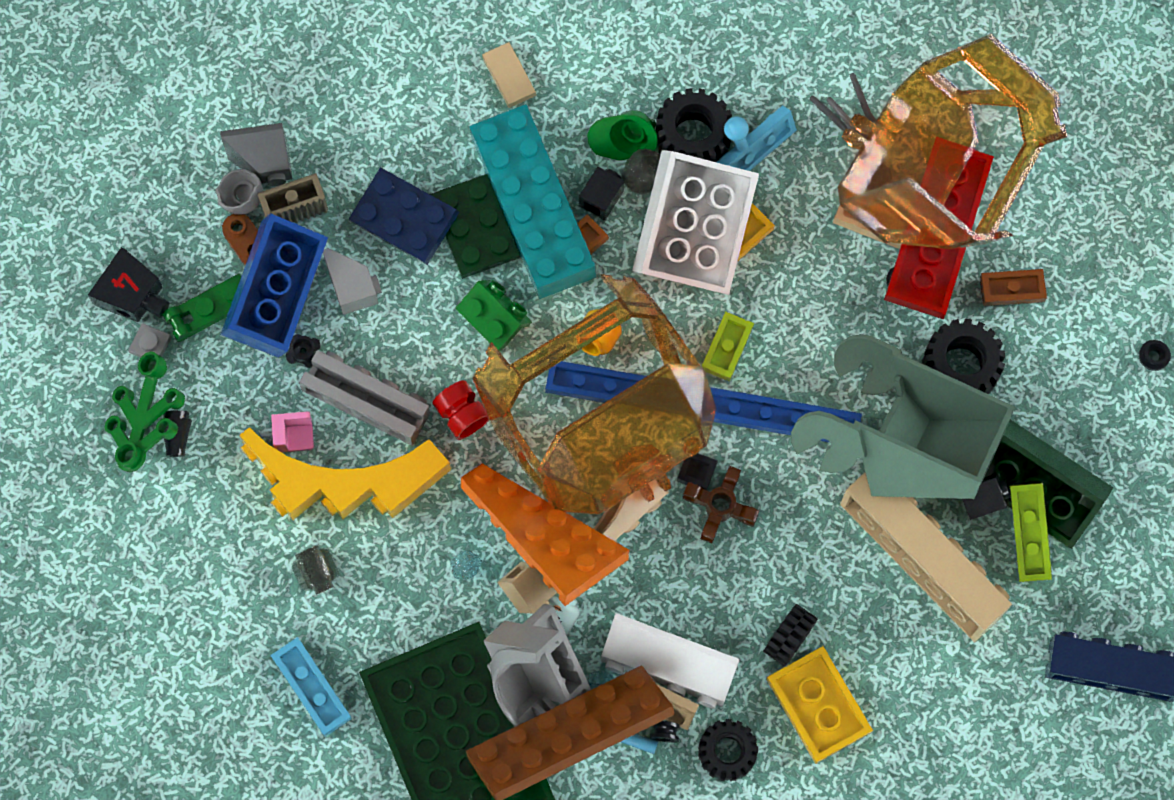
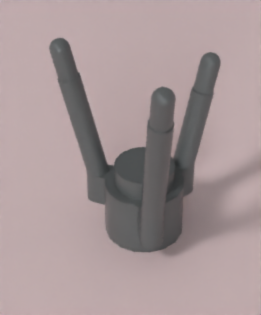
[810,73,877,145]

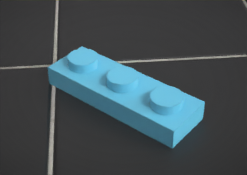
[270,637,352,737]

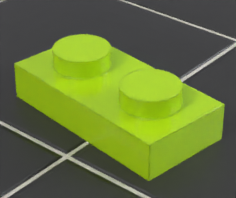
[701,311,754,382]

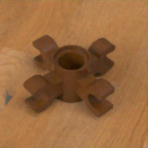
[682,465,759,544]

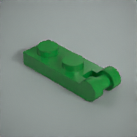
[162,273,241,342]

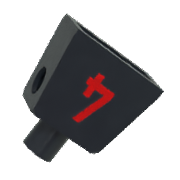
[88,247,170,322]

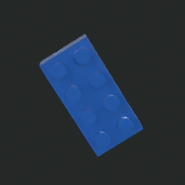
[220,213,328,358]

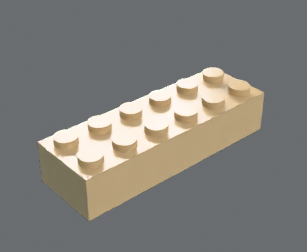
[840,472,1012,643]

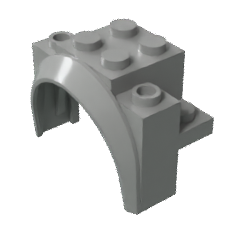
[484,604,591,727]

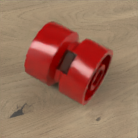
[432,380,491,440]

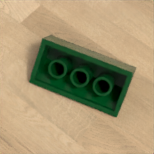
[985,419,1114,549]

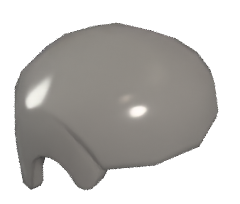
[215,169,263,215]

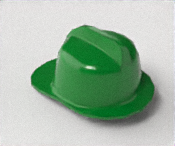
[587,110,658,161]

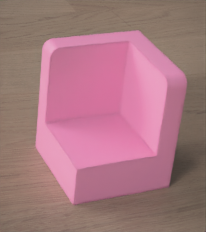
[271,412,314,452]

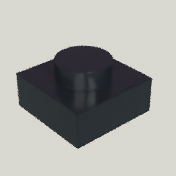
[677,450,718,490]

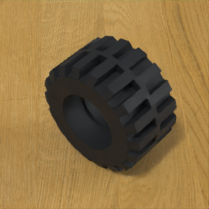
[655,88,732,162]
[922,319,1005,394]

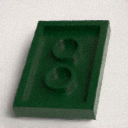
[430,174,520,279]

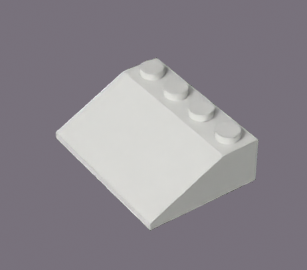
[632,150,759,295]

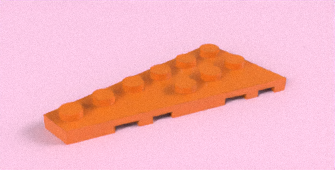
[460,463,629,606]

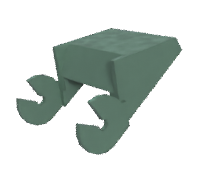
[791,334,1015,499]

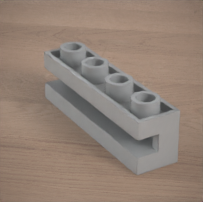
[299,350,430,446]

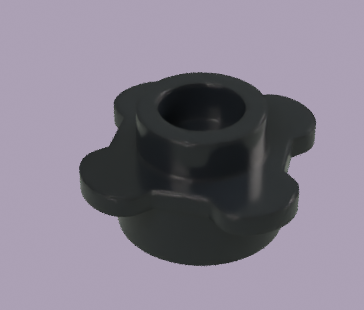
[286,334,321,368]

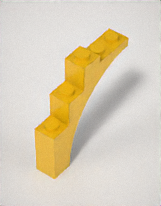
[240,427,451,520]

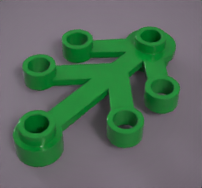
[105,351,185,473]

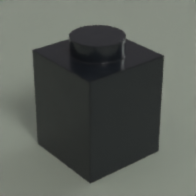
[579,167,624,221]
[962,473,1011,520]

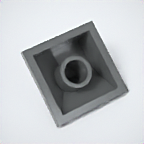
[220,123,292,186]

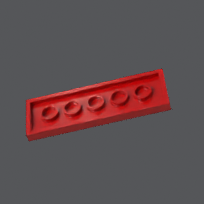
[884,138,994,319]

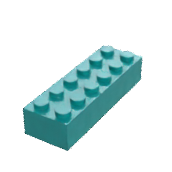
[469,104,597,299]

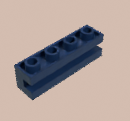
[1044,631,1174,702]

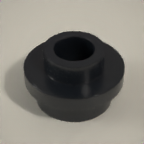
[1139,340,1171,371]

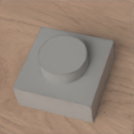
[128,323,172,358]

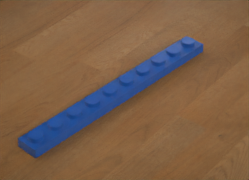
[545,359,862,442]

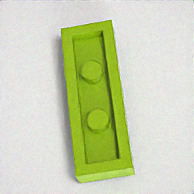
[1010,483,1052,582]

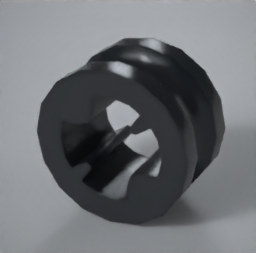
[650,721,680,743]

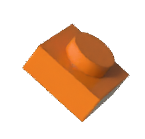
[577,214,609,254]

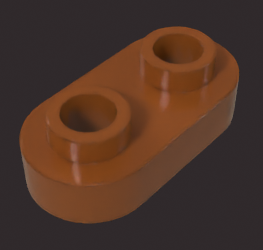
[222,214,258,266]

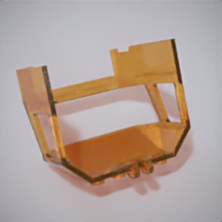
[838,34,1067,249]
[472,274,717,514]

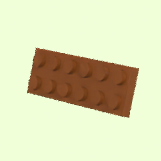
[466,665,675,800]

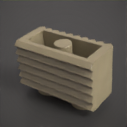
[257,173,328,223]

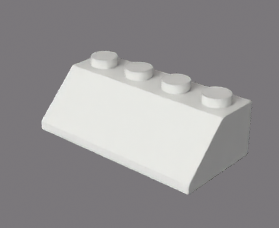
[601,613,740,709]

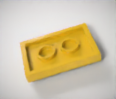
[766,646,873,764]

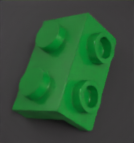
[456,280,532,351]

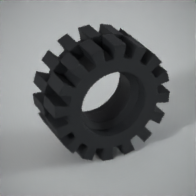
[763,604,818,667]
[698,719,758,782]

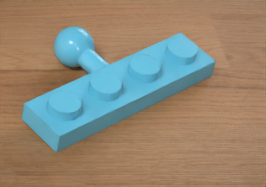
[716,105,797,171]

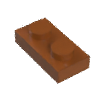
[980,269,1047,306]

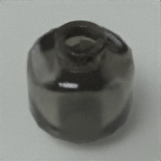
[621,148,660,194]
[291,544,339,595]

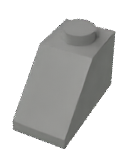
[323,248,382,315]

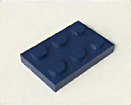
[349,167,459,265]

